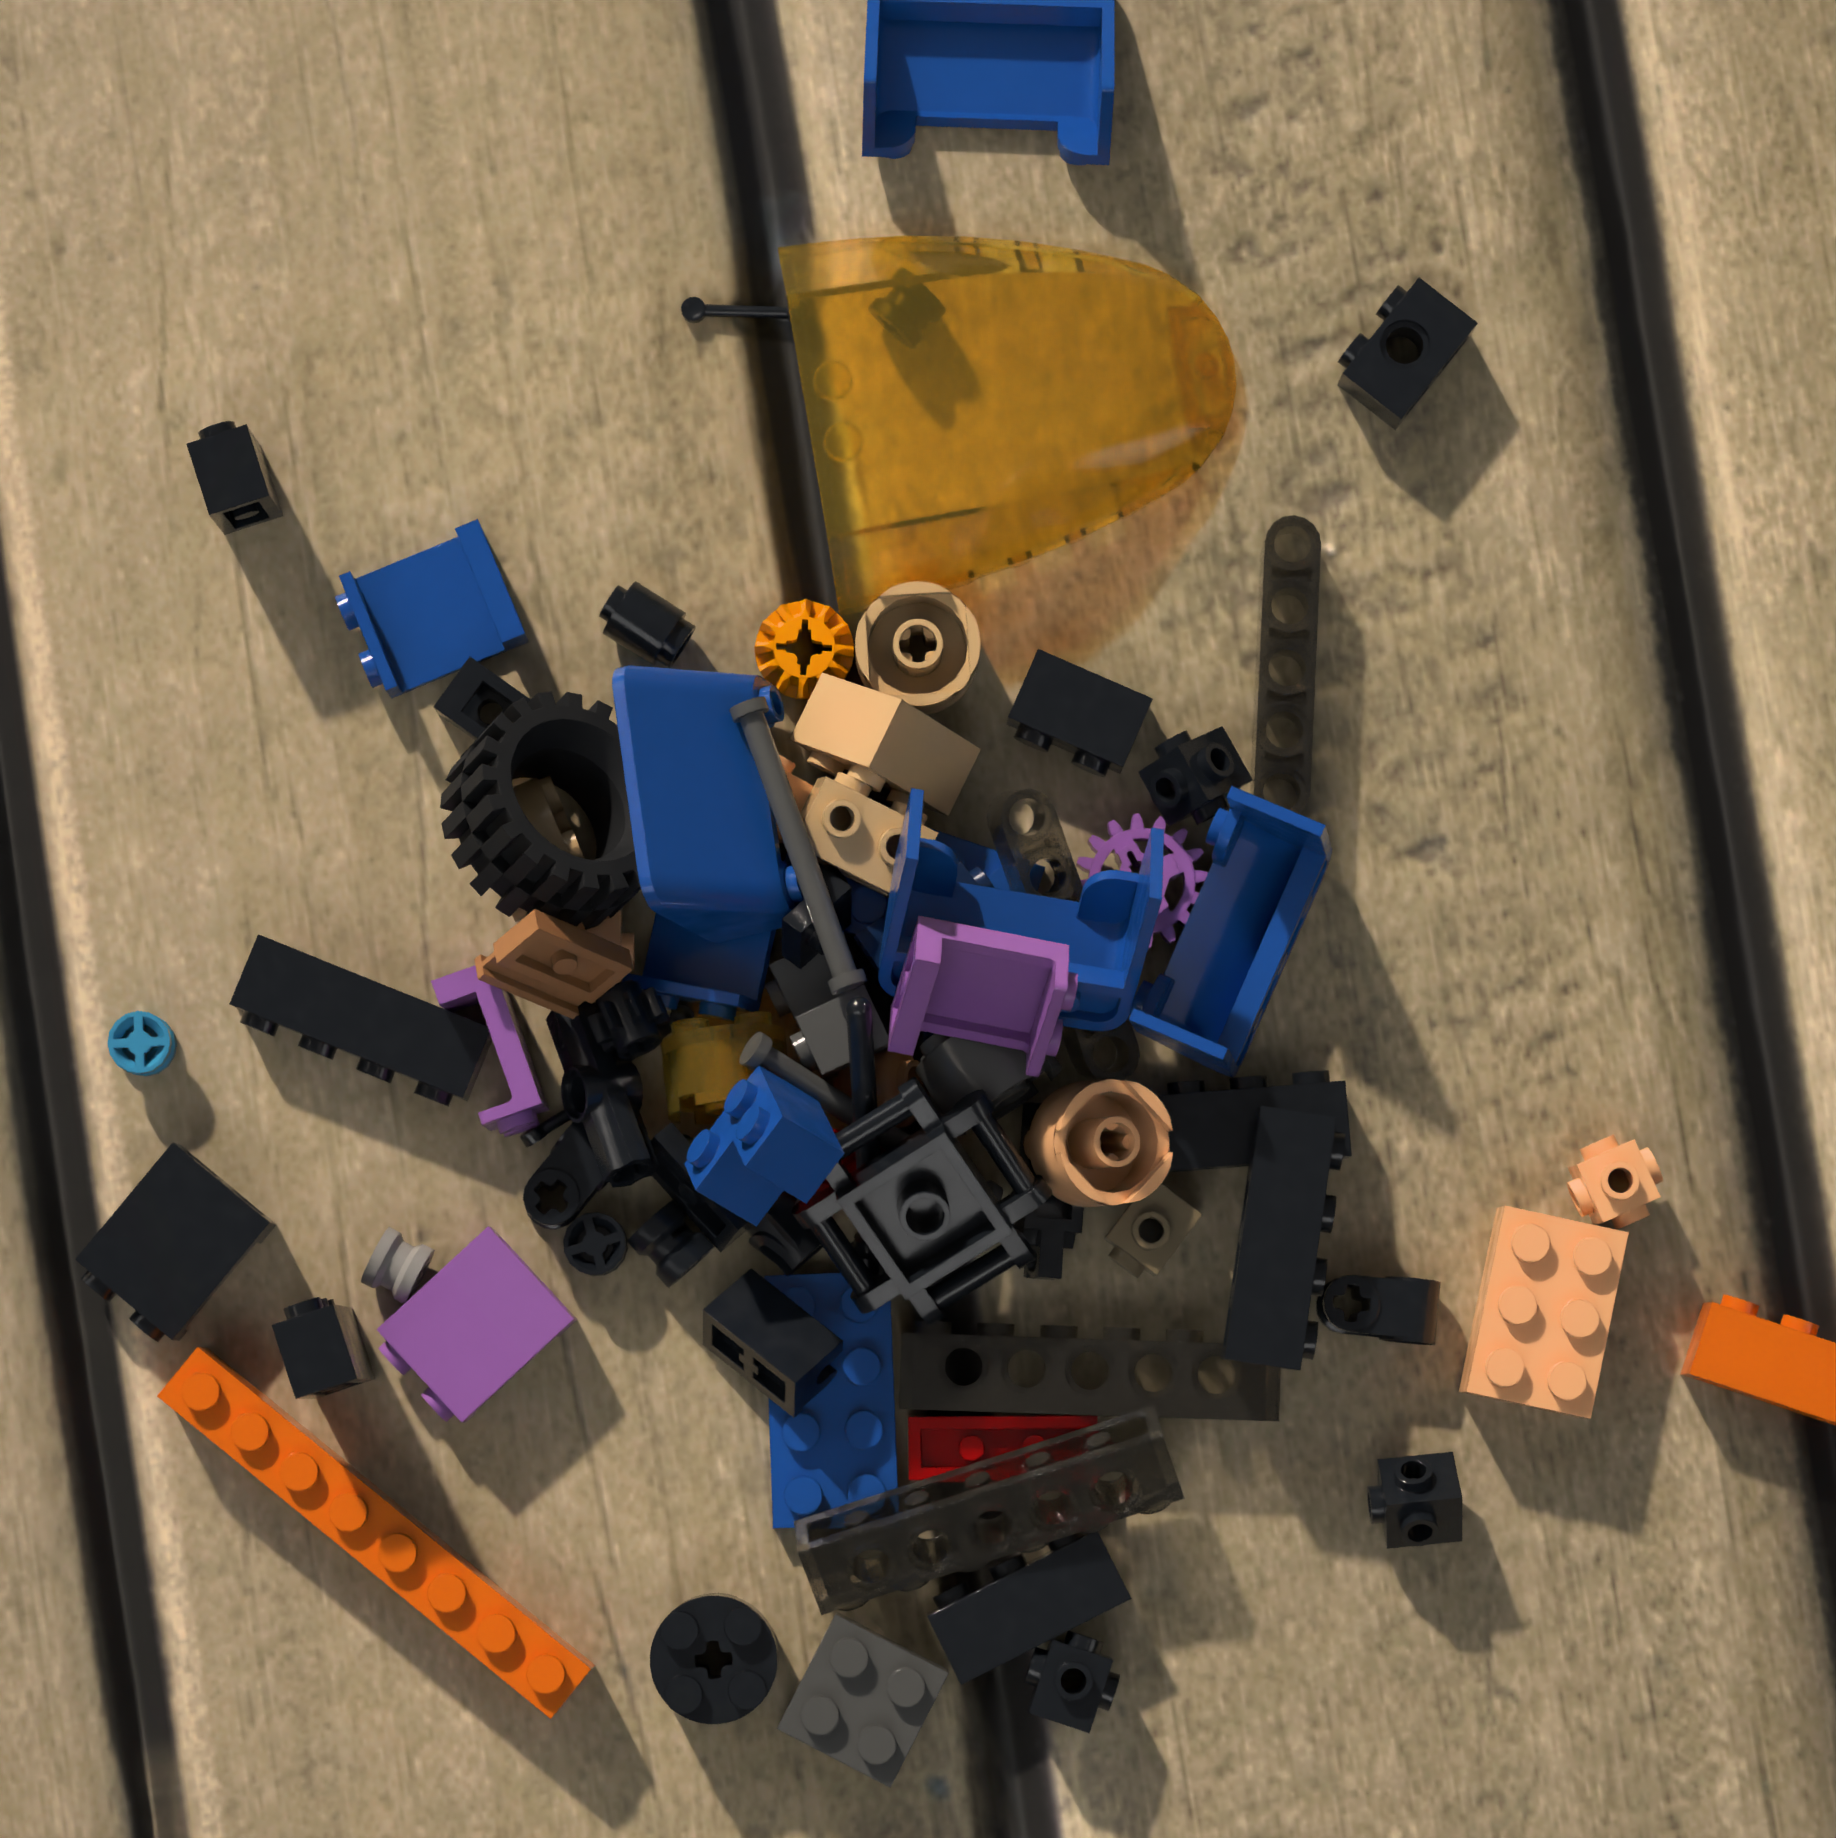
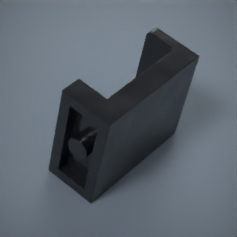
[75,1142,277,1342]

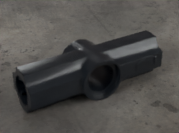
[545,1001,659,1188]

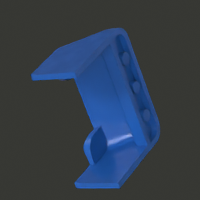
[1129,786,1332,1078]
[878,788,1164,1031]

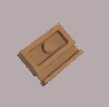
[474,909,634,1019]

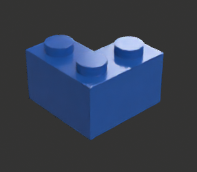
[684,1065,845,1227]

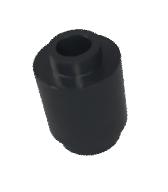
[599,581,696,668]

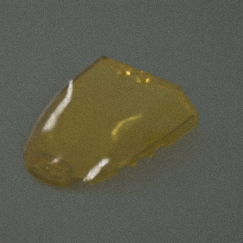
[777,236,1237,616]

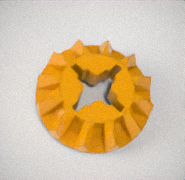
[755,599,854,699]

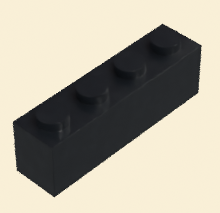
[229,934,492,1107]
[1221,1106,1345,1371]

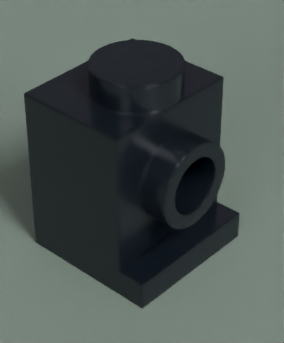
[433,657,531,740]

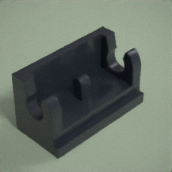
[703,1268,843,1418]

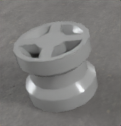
[361,1227,435,1304]

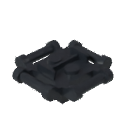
[791,1077,1052,1326]

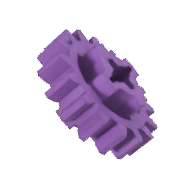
[1073,813,1208,950]

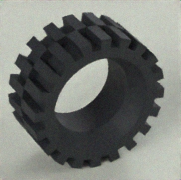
[440,691,641,930]

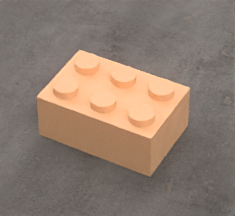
[1459,1206,1629,1419]

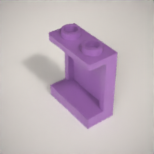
[888,916,1078,1077]
[431,965,549,1137]
[376,1226,577,1423]

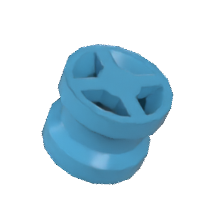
[107,1011,177,1077]

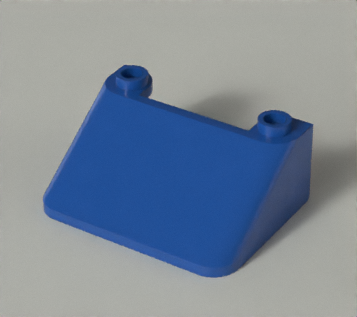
[862,0,1115,165]
[612,665,804,943]

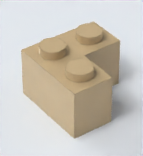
[790,672,981,816]

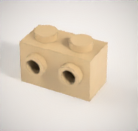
[784,772,938,898]

